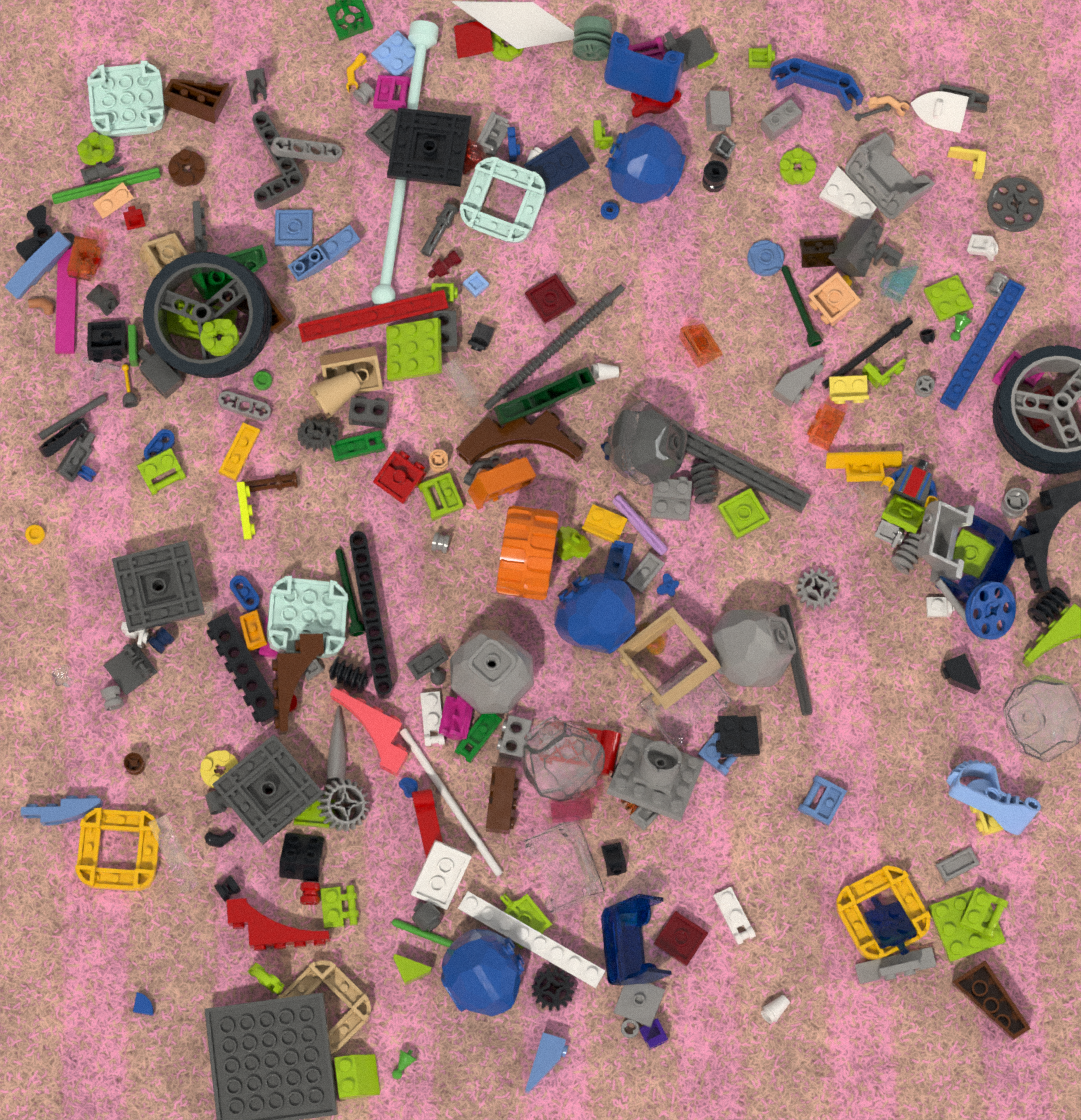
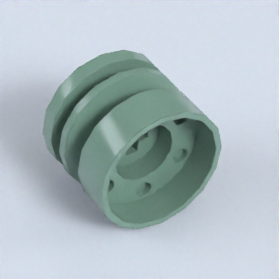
[572,16,612,61]

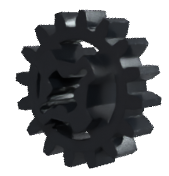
[531,968,575,1012]

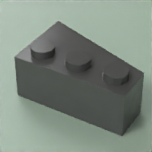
[828,219,883,277]

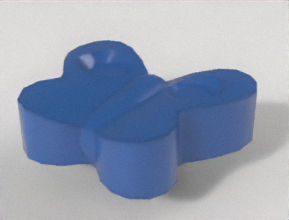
[657,573,679,597]

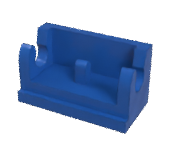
[604,540,633,581]

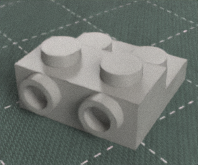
[651,477,692,521]

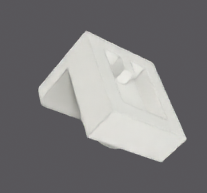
[967,234,998,261]
[926,597,955,618]
[121,622,149,649]

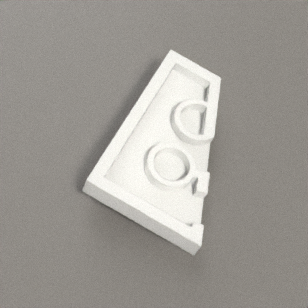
[819,166,877,219]

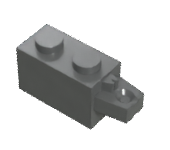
[137,348,183,399]

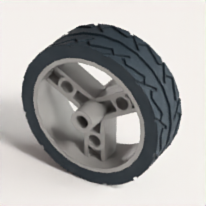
[993,345,1081,474]

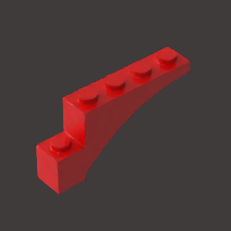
[226,898,330,951]

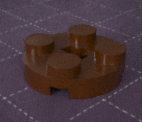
[168,149,205,187]

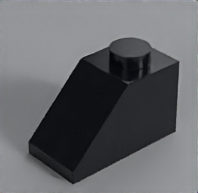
[940,654,981,694]

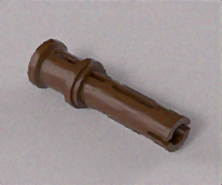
[245,471,298,492]

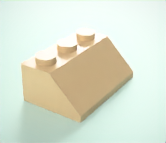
[319,346,383,394]

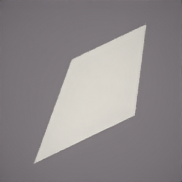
[451,1,575,49]

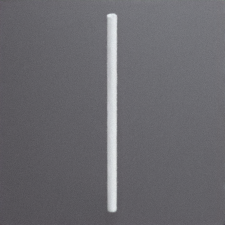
[399,728,503,877]

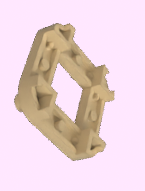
[276,961,372,1056]

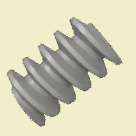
[891,532,922,575]

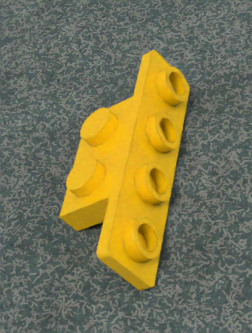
[825,451,903,482]

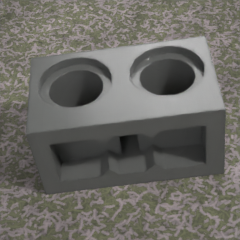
[430,311,457,353]
[348,396,389,429]

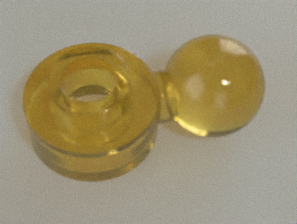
[638,622,665,655]

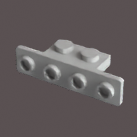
[855,947,936,984]

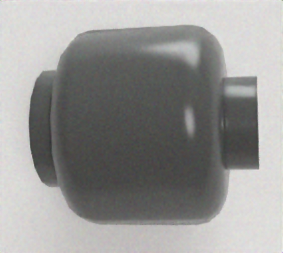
[412,902,442,932]

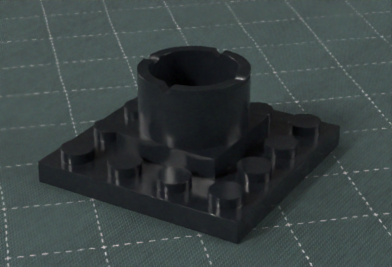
[387,108,472,187]

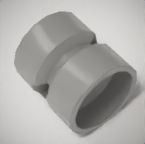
[1000,488,1029,519]

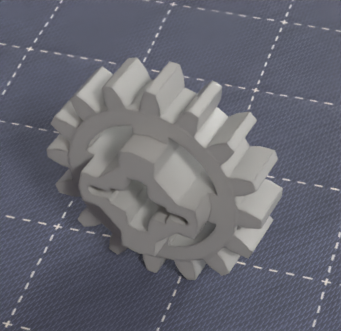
[796,568,838,611]

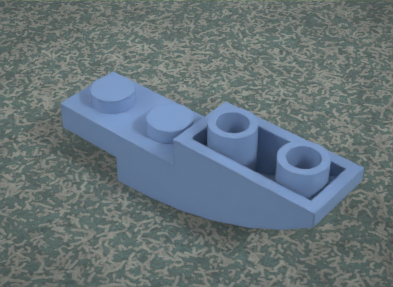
[288,225,361,282]
[21,795,103,826]

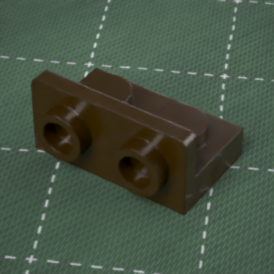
[799,237,838,268]

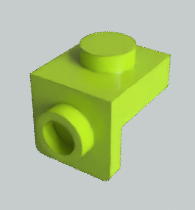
[748,44,775,68]
[431,283,458,303]

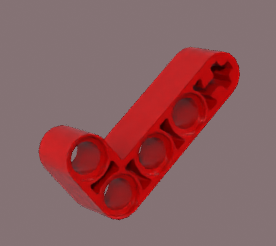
[412,788,443,858]

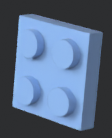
[371,30,416,76]

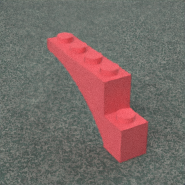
[330,688,408,776]

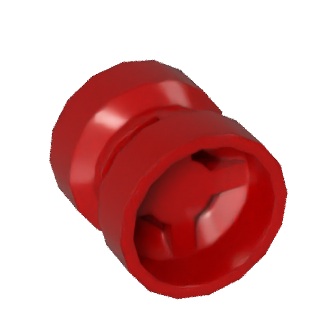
[300,882,320,905]

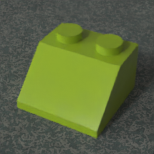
[334,1054,380,1101]

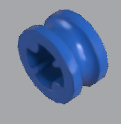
[77,465,97,482]

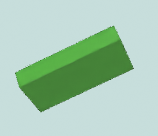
[128,325,139,367]

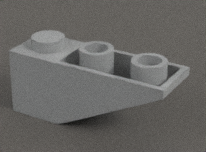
[773,357,825,407]

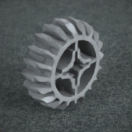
[317,778,370,832]

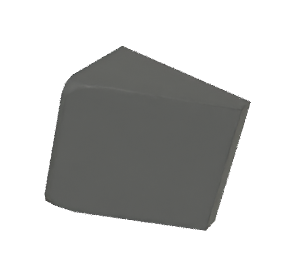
[708,134,736,160]

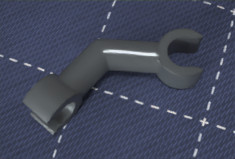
[463,456,499,486]

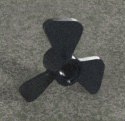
[16,205,75,261]

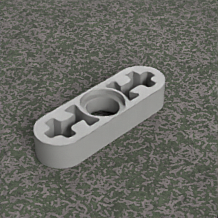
[218,391,271,421]

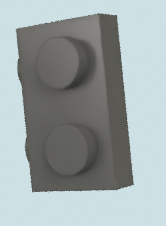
[664,28,714,73]

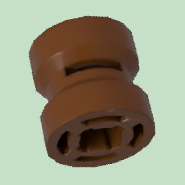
[123,752,145,776]

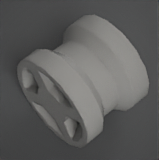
[352,82,375,105]
[914,375,935,398]
[431,532,451,554]

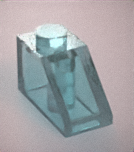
[880,265,919,304]

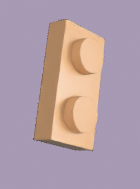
[92,182,133,219]

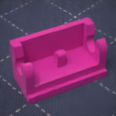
[438,696,473,740]

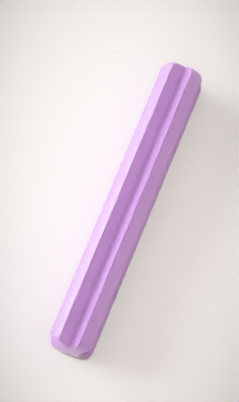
[612,495,668,556]

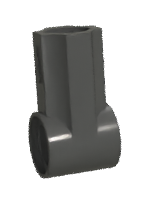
[205,790,230,815]

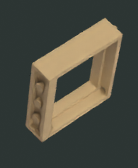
[618,607,721,710]

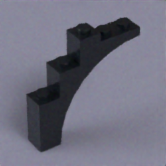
[1011,480,1081,594]

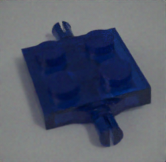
[863,896,917,955]

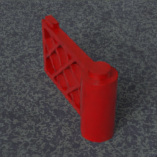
[537,720,621,776]

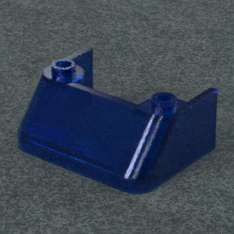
[935,515,1016,609]
[601,894,672,986]

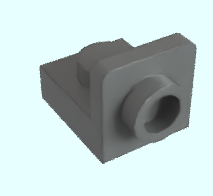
[873,244,903,267]

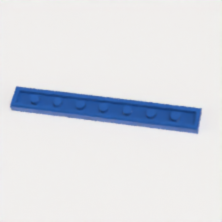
[940,279,1026,411]

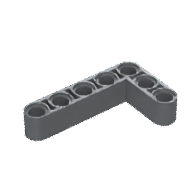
[252,111,304,210]

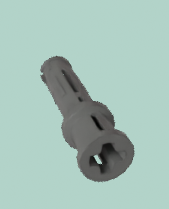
[420,203,459,257]

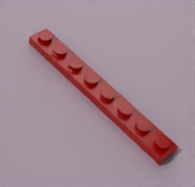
[298,290,448,343]

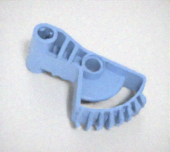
[946,759,1041,835]

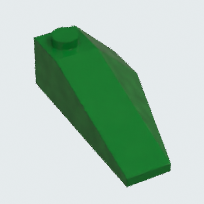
[191,245,268,300]

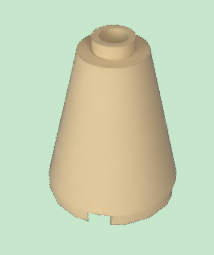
[308,371,363,419]

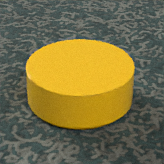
[25,525,45,545]

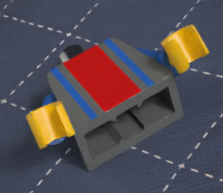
[881,459,938,507]

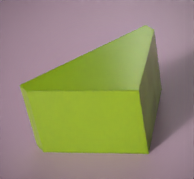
[393,954,432,986]

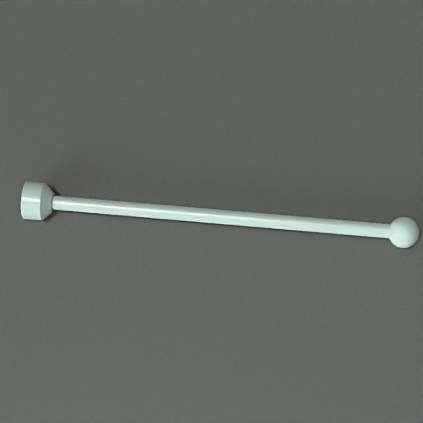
[371,20,439,306]

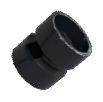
[702,160,728,192]

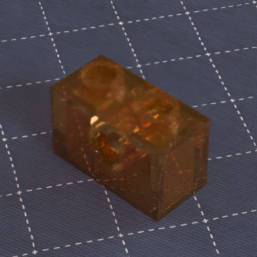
[67,236,101,281]
[807,404,846,451]

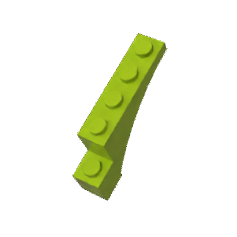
[1022,603,1081,667]

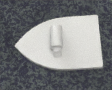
[911,91,969,133]

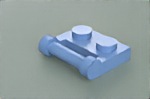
[698,733,738,776]
[797,775,847,826]

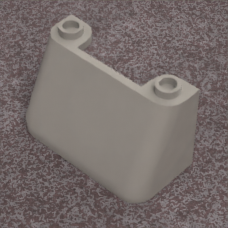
[845,132,935,219]

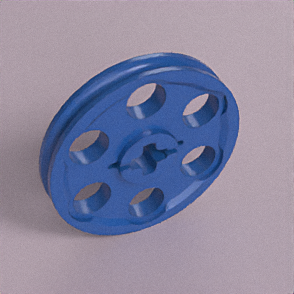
[965,581,1016,640]

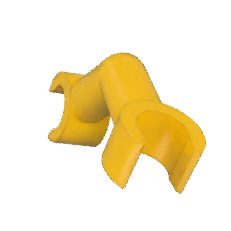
[346,53,367,93]

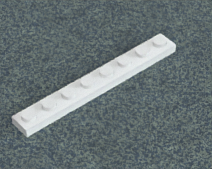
[458,891,606,989]

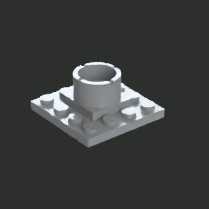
[607,733,705,822]

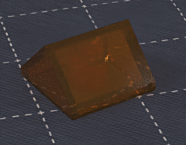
[679,324,723,368]

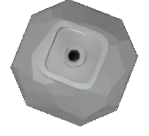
[711,609,796,687]
[450,630,534,714]

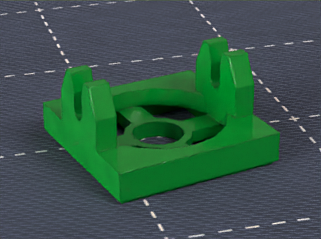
[326,0,373,41]

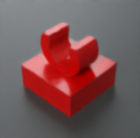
[123,205,146,230]

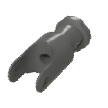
[80,157,124,185]

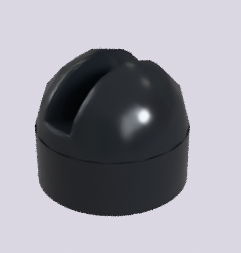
[919,329,935,345]

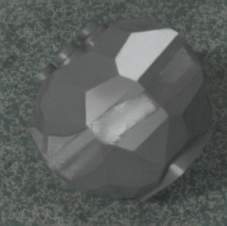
[604,400,687,486]

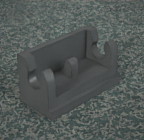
[246,68,267,105]

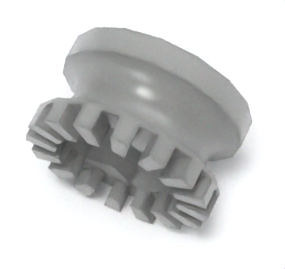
[621,1020,639,1039]

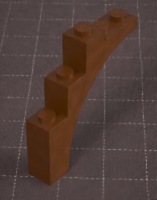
[456,410,583,466]

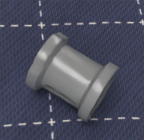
[985,272,1009,297]

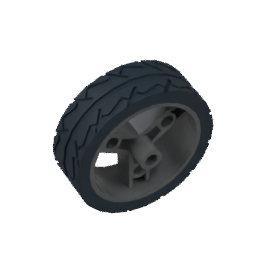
[143,252,272,378]

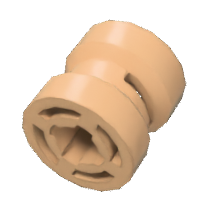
[429,449,448,473]

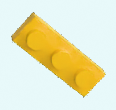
[218,422,261,481]

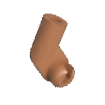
[28,298,54,315]

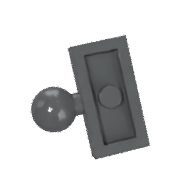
[406,642,449,685]

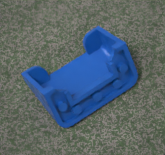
[604,31,684,103]

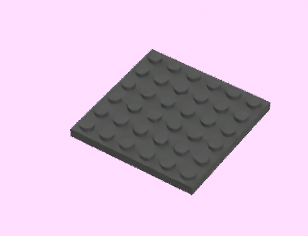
[204,993,338,1120]

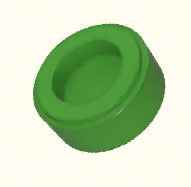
[253,371,272,391]

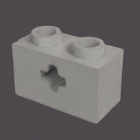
[761,99,802,141]

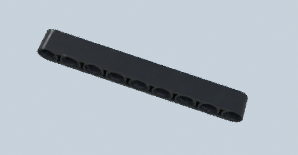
[349,531,393,699]

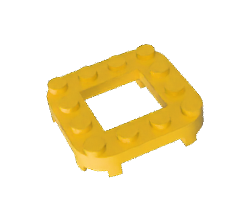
[75,808,160,891]
[836,865,931,960]

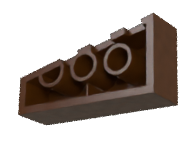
[951,960,1031,1041]

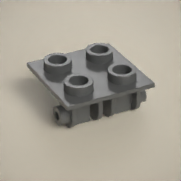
[103,642,158,695]

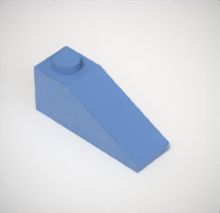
[525,1032,568,1094]

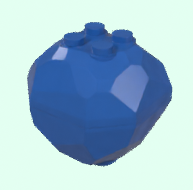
[605,122,686,204]
[554,573,637,654]
[441,929,525,1016]

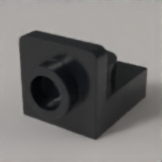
[601,842,627,876]

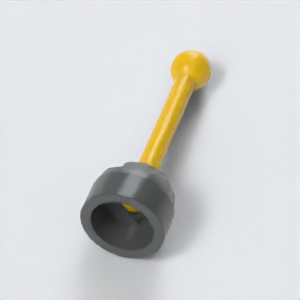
[122,364,138,408]

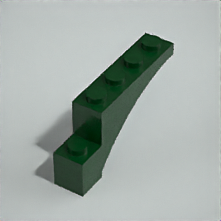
[493,367,596,425]

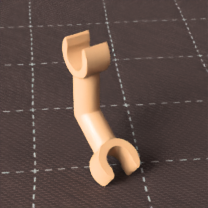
[867,95,910,116]

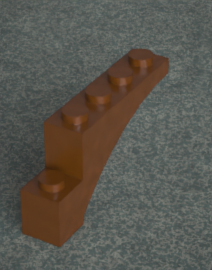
[272,634,324,734]

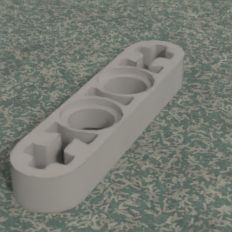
[270,137,342,163]

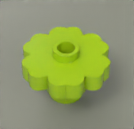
[556,526,592,561]

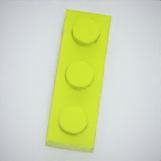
[236,482,256,541]

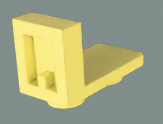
[947,146,986,179]

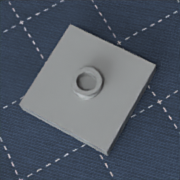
[613,976,665,1028]

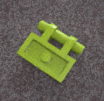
[321,885,359,929]

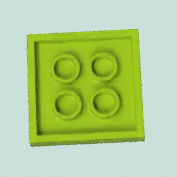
[386,318,442,382]
[928,886,1006,962]

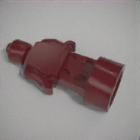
[428,250,462,279]

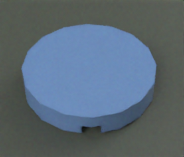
[747,240,784,277]

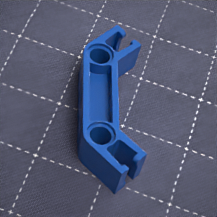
[769,58,864,111]

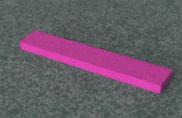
[55,247,78,354]

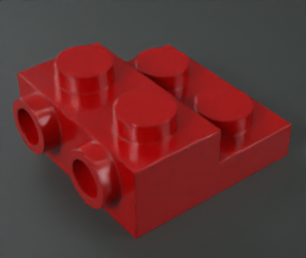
[373,450,427,504]

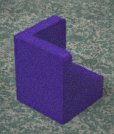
[639,1018,668,1050]

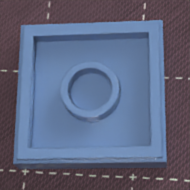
[275,210,313,246]

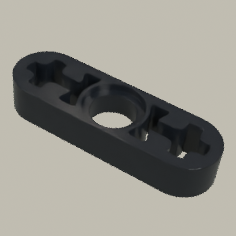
[39,418,90,458]

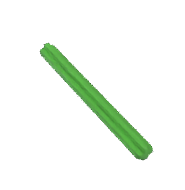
[52,167,161,204]

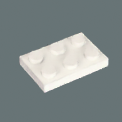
[410,840,472,910]

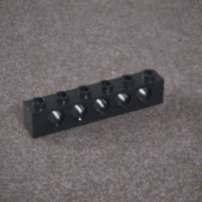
[206,612,277,726]

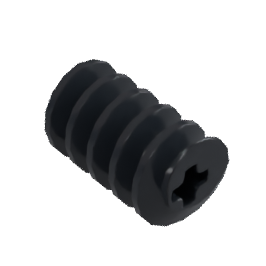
[1027,587,1070,627]
[329,656,372,694]

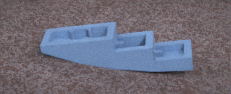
[4,231,72,299]

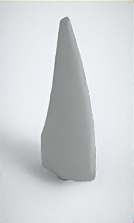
[326,707,346,792]

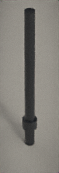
[822,317,913,389]

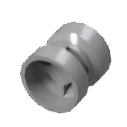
[100,686,124,711]

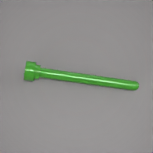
[392,919,454,948]

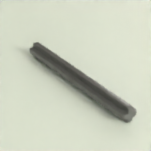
[779,604,813,716]

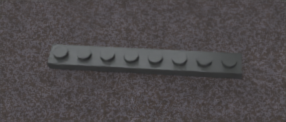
[685,430,811,513]

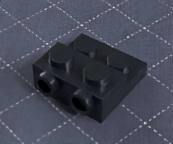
[87,320,127,363]
[714,715,760,758]

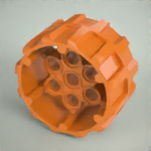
[496,505,559,600]

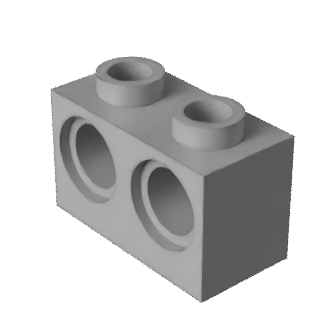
[497,715,532,762]

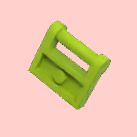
[136,447,186,496]
[418,472,464,521]
[960,887,1009,939]

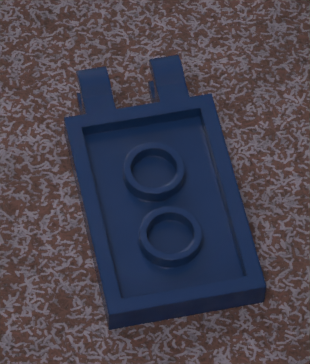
[524,136,590,196]

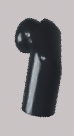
[204,830,235,848]

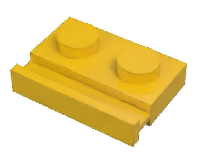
[582,504,628,543]

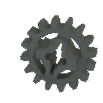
[297,417,339,452]

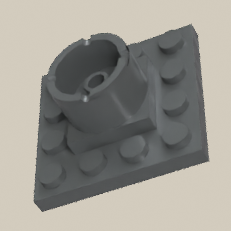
[112,540,205,633]
[212,734,324,845]

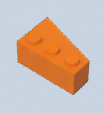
[468,457,536,510]

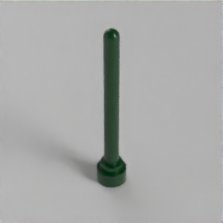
[781,266,823,347]
[335,548,365,637]

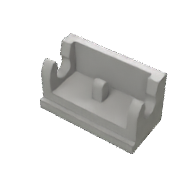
[705,90,731,132]
[476,112,510,157]

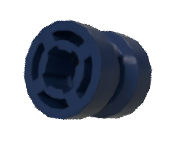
[147,627,175,654]

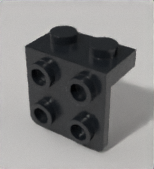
[279,833,324,882]

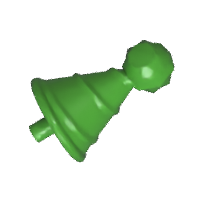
[950,313,972,341]
[392,1049,417,1080]

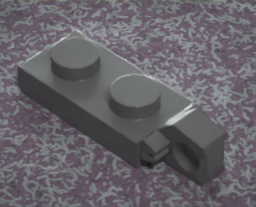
[192,201,208,252]
[55,431,95,482]

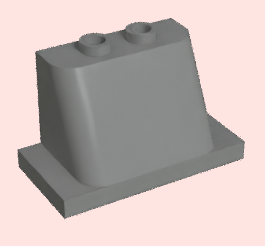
[917,500,975,583]

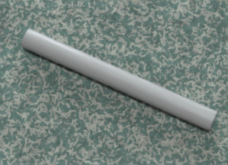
[934,578,985,642]

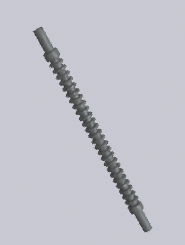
[484,285,625,411]

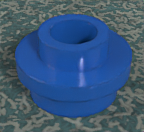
[601,202,619,220]

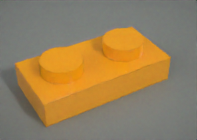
[239,610,268,651]

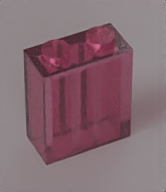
[548,798,592,823]

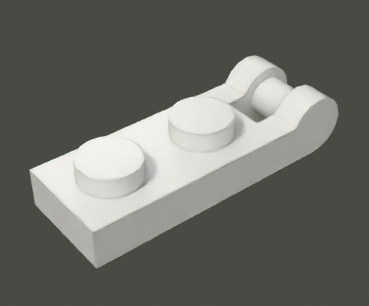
[420,691,445,746]
[713,887,756,945]

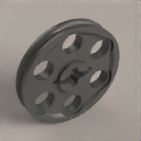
[987,178,1044,232]

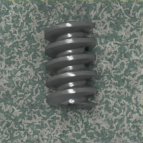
[690,462,718,504]

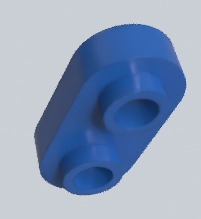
[144,429,175,460]
[230,575,260,611]

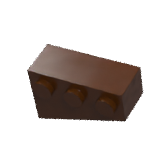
[486,766,519,834]

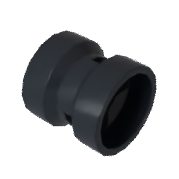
[214,875,241,902]

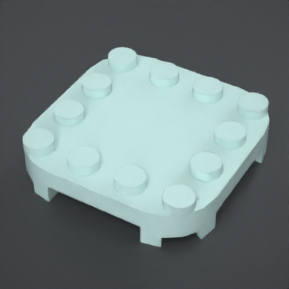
[87,61,165,137]
[267,576,348,658]

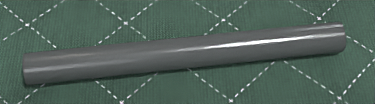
[38,395,107,440]

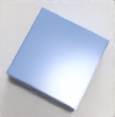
[463,271,489,298]

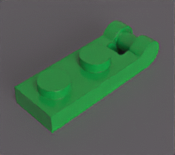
[330,431,386,462]
[454,714,503,763]

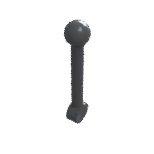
[854,104,891,121]

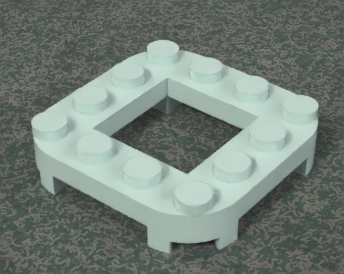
[460,157,546,244]

